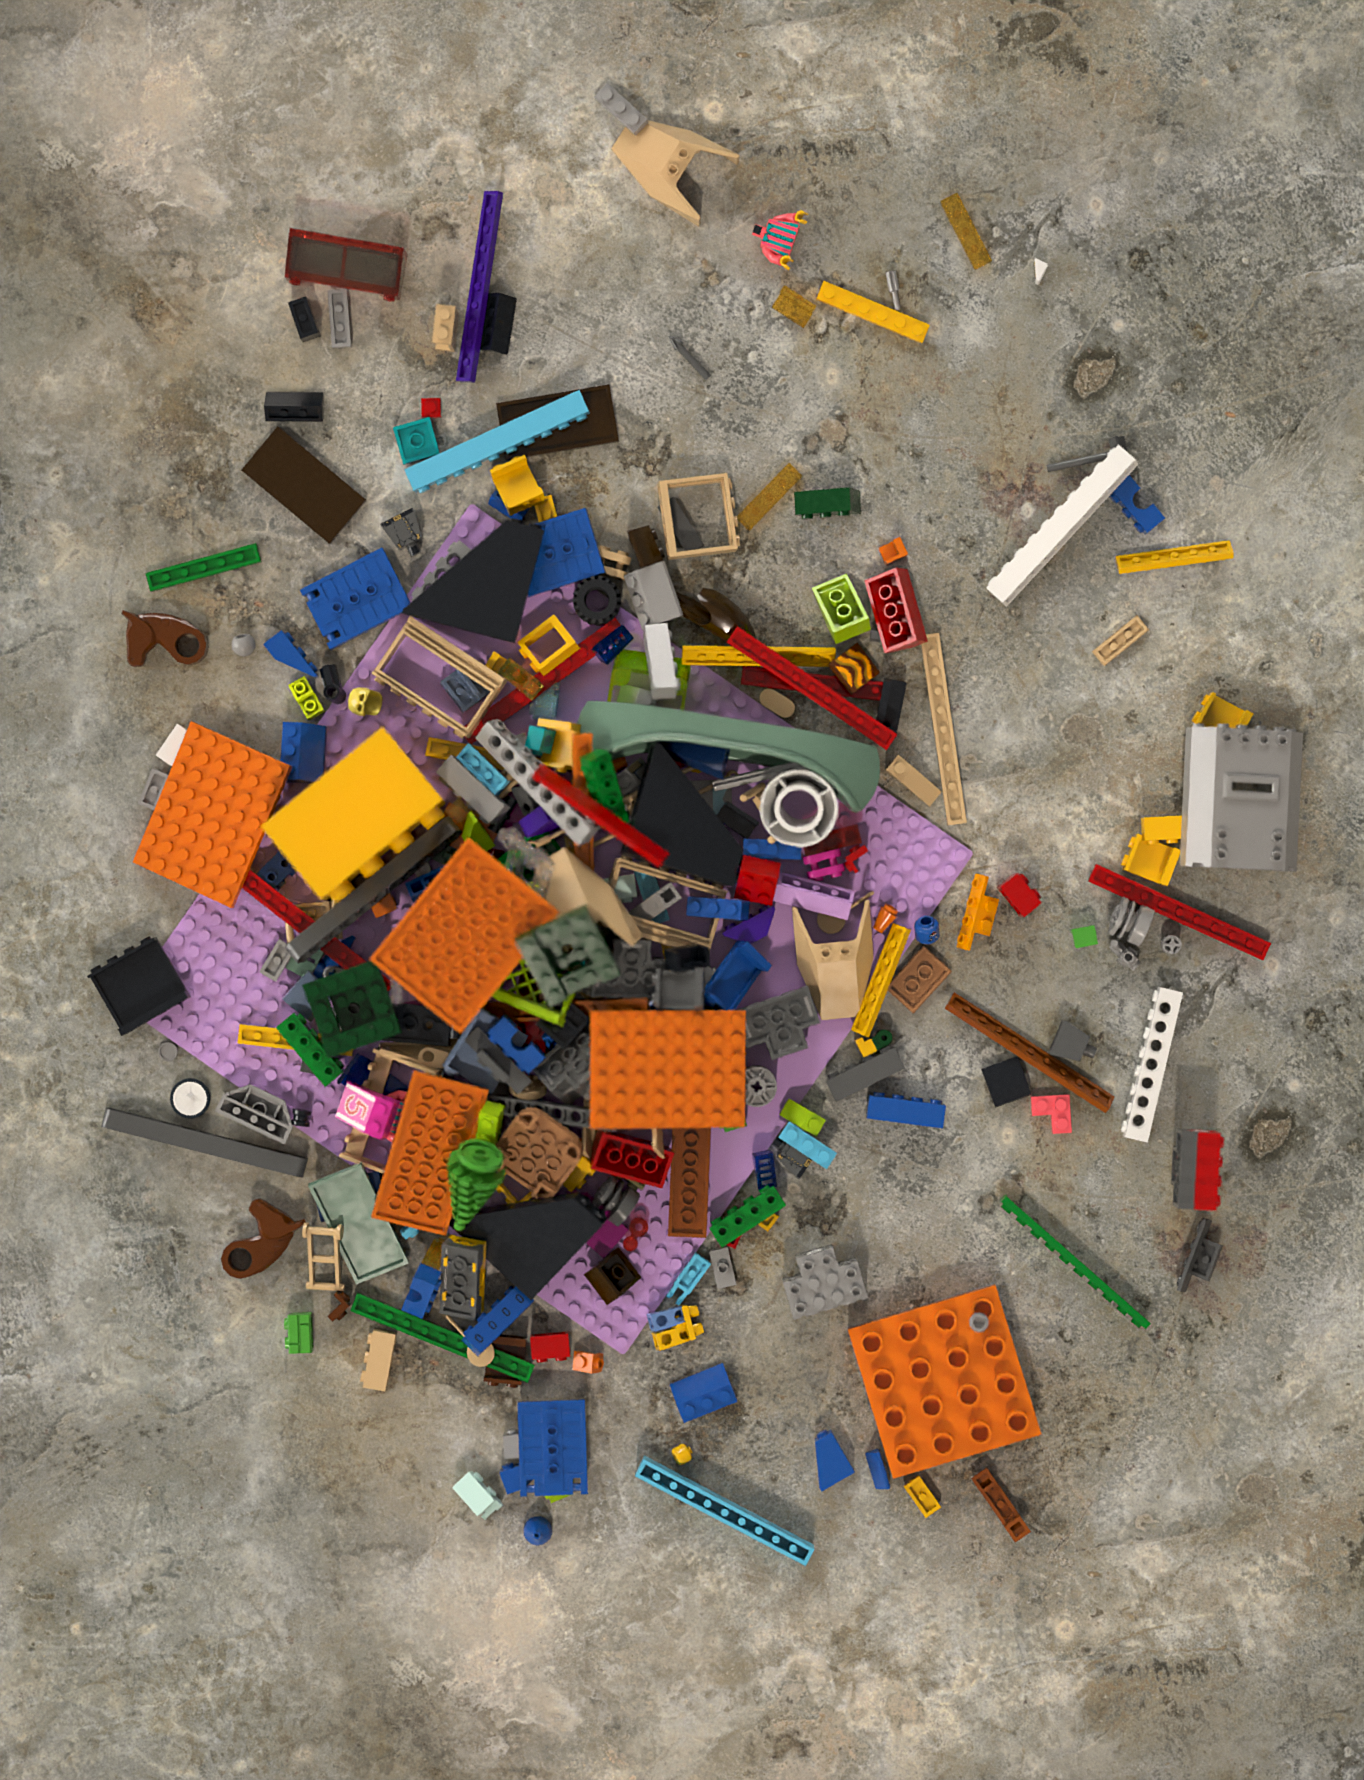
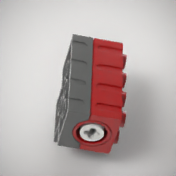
[1171,1128,1224,1211]

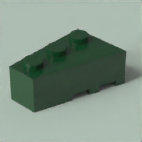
[794,487,861,520]

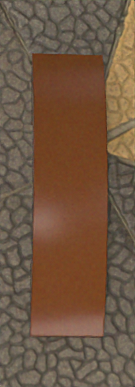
[971,1467,1031,1543]

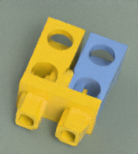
[646,1305,704,1351]

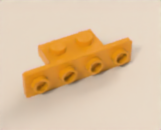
[956,874,999,951]

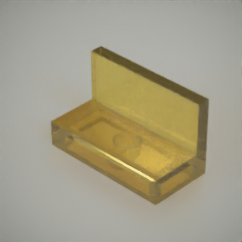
[771,285,817,329]

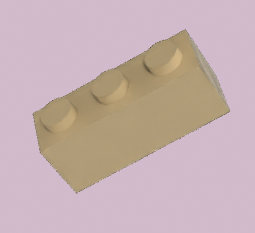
[360,1328,397,1391]

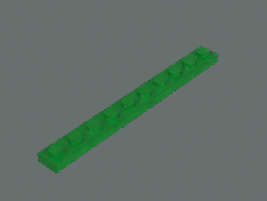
[1000,1195,1151,1329]
[350,1293,535,1383]

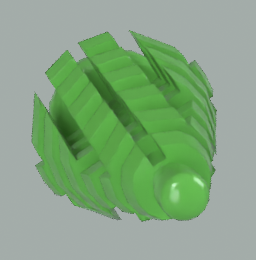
[447,1139,506,1231]

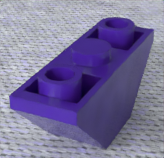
[519,805,566,838]
[722,905,775,944]

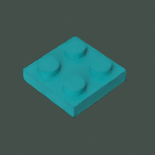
[393,417,440,465]

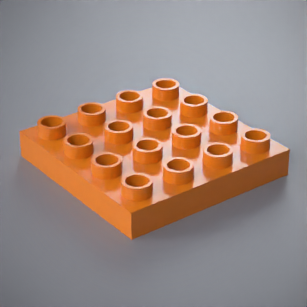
[848,1284,1042,1479]

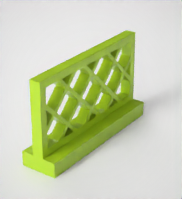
[492,959,576,1027]

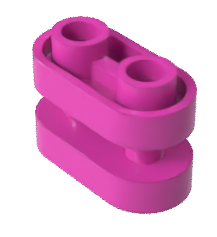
[803,848,845,881]

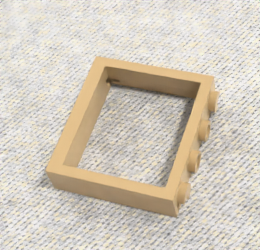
[657,473,740,560]

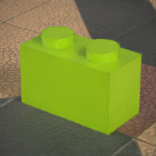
[476,1101,505,1146]

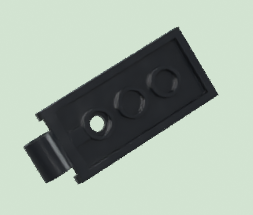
[382,1002,464,1046]

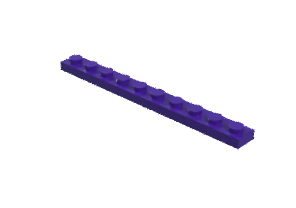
[456,191,503,383]

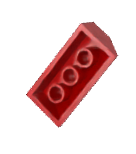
[864,567,928,653]
[590,1129,674,1189]

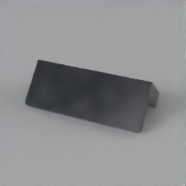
[480,293,517,355]
[264,392,324,422]
[876,678,907,738]

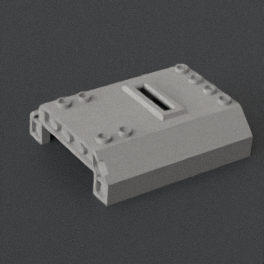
[1180,723,1303,872]

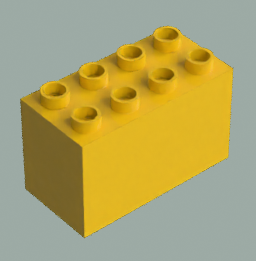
[261,727,446,903]

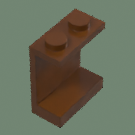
[483,1334,527,1388]

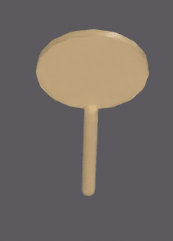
[817,891,874,934]
[446,1315,495,1367]

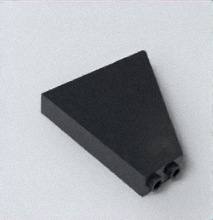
[402,518,545,644]
[620,742,743,887]
[449,1192,608,1300]

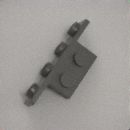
[465,1027,531,1094]
[1177,1218,1223,1292]

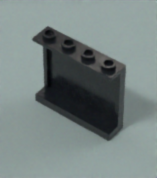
[87,936,191,1036]

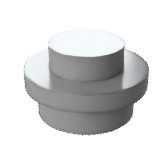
[969,1312,989,1332]

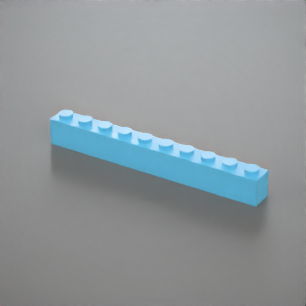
[404,390,590,494]
[635,1455,815,1566]

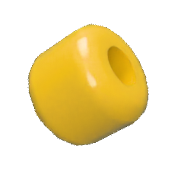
[671,1444,693,1465]

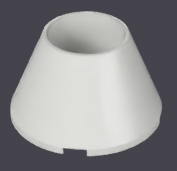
[760,770,838,847]

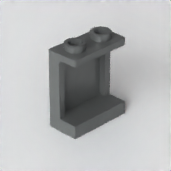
[652,968,705,1010]

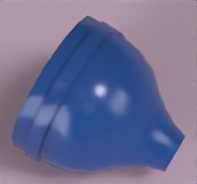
[523,1516,552,1546]

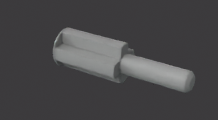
[885,270,900,311]

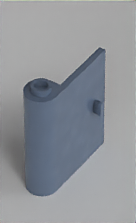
[442,1008,528,1094]

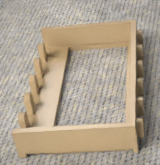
[372,616,507,739]
[596,855,728,949]
[339,1047,443,1174]

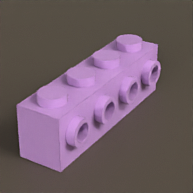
[773,872,855,920]

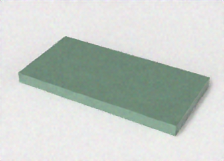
[308,1162,409,1285]

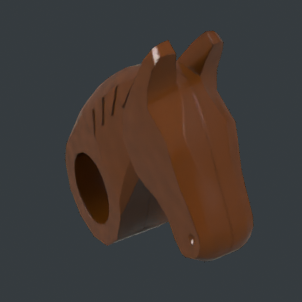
[121,610,209,667]
[221,1198,306,1279]

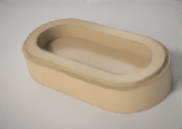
[759,688,795,718]

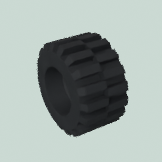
[573,576,621,626]

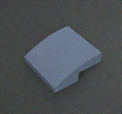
[440,670,490,713]
[282,970,331,1022]

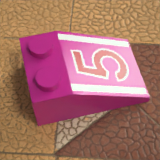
[335,1081,400,1140]

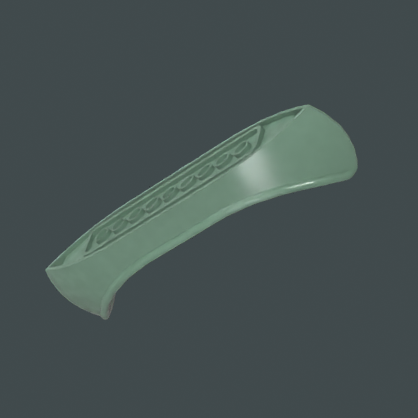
[577,701,880,813]

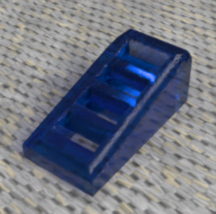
[591,625,634,665]
[752,1150,777,1191]

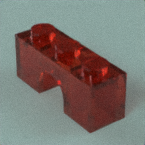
[803,824,862,856]

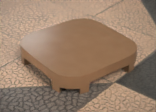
[496,1107,583,1199]

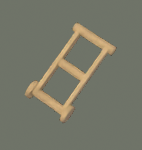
[302,1222,345,1291]

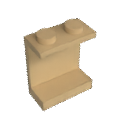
[432,304,459,352]

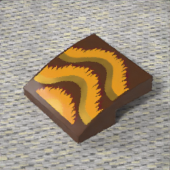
[828,643,880,695]

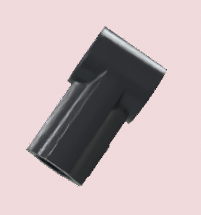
[319,664,346,704]

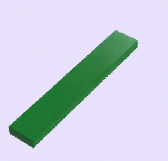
[145,543,262,592]

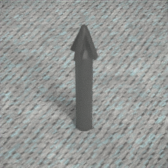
[669,336,711,380]

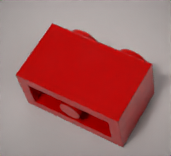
[530,1331,571,1363]

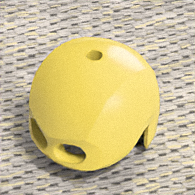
[348,687,383,716]

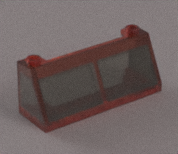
[284,228,408,302]

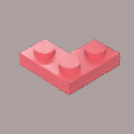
[1030,1094,1072,1134]

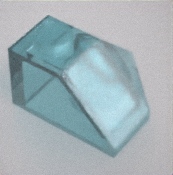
[529,683,561,720]

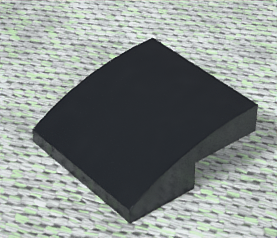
[535,1001,590,1050]
[981,1056,1031,1108]

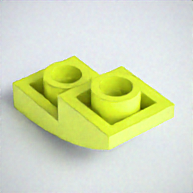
[288,676,325,721]

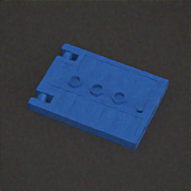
[528,508,606,598]
[300,547,411,650]
[517,1399,588,1497]

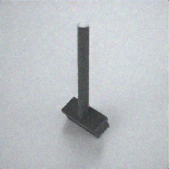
[1047,436,1128,472]

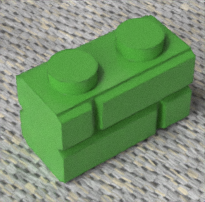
[284,1312,314,1354]

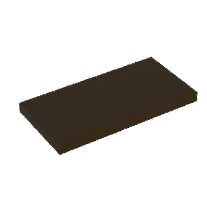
[496,384,619,461]
[241,426,367,544]

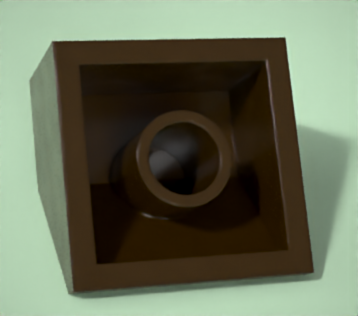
[627,525,665,568]
[584,1247,642,1305]

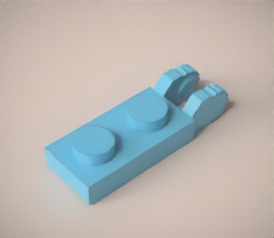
[666,1252,711,1306]

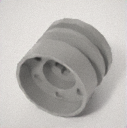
[1108,897,1154,946]
[745,1065,777,1107]

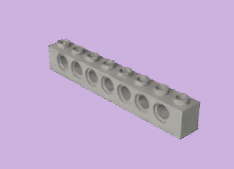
[476,719,601,845]

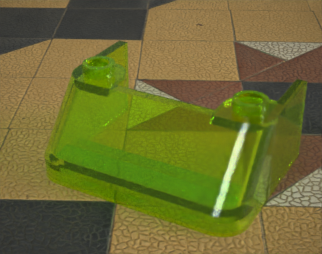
[607,649,691,711]

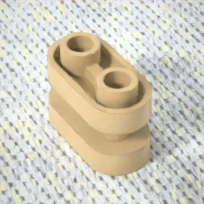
[599,545,632,581]

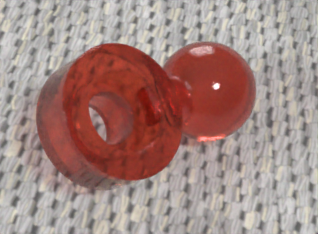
[623,1218,648,1251]

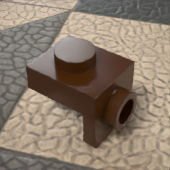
[327,1291,351,1322]

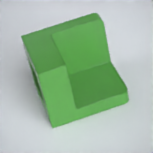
[1070,925,1098,948]

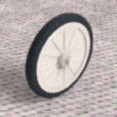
[170,1078,211,1119]

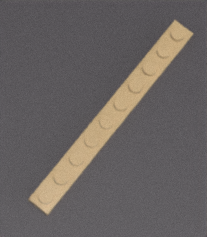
[921,633,967,826]

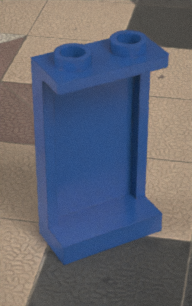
[704,941,772,1010]

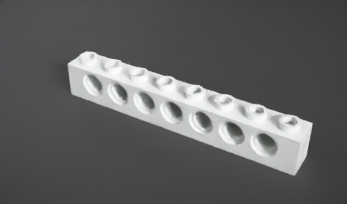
[1121,987,1183,1142]

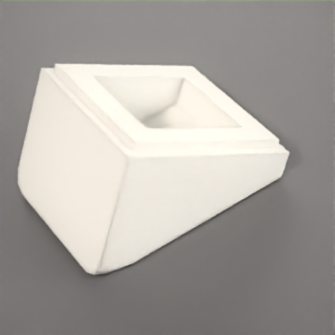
[1034,258,1048,285]

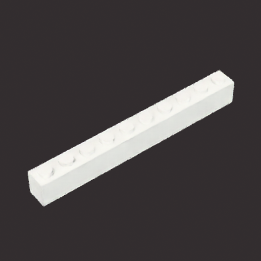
[987,445,1138,607]

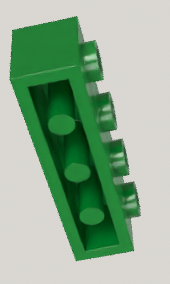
[580,749,629,829]
[276,1012,345,1087]
[709,1185,786,1247]

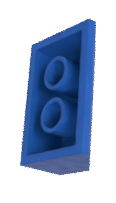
[280,722,327,783]
[670,1363,737,1423]

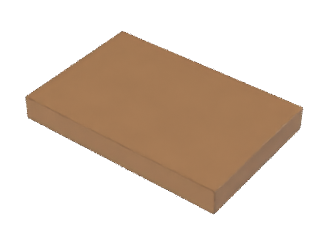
[888,945,952,1014]

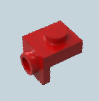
[844,844,868,874]

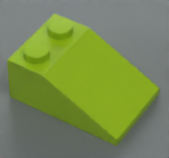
[812,574,871,644]

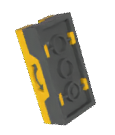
[440,1235,486,1321]

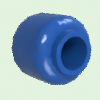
[914,916,940,944]

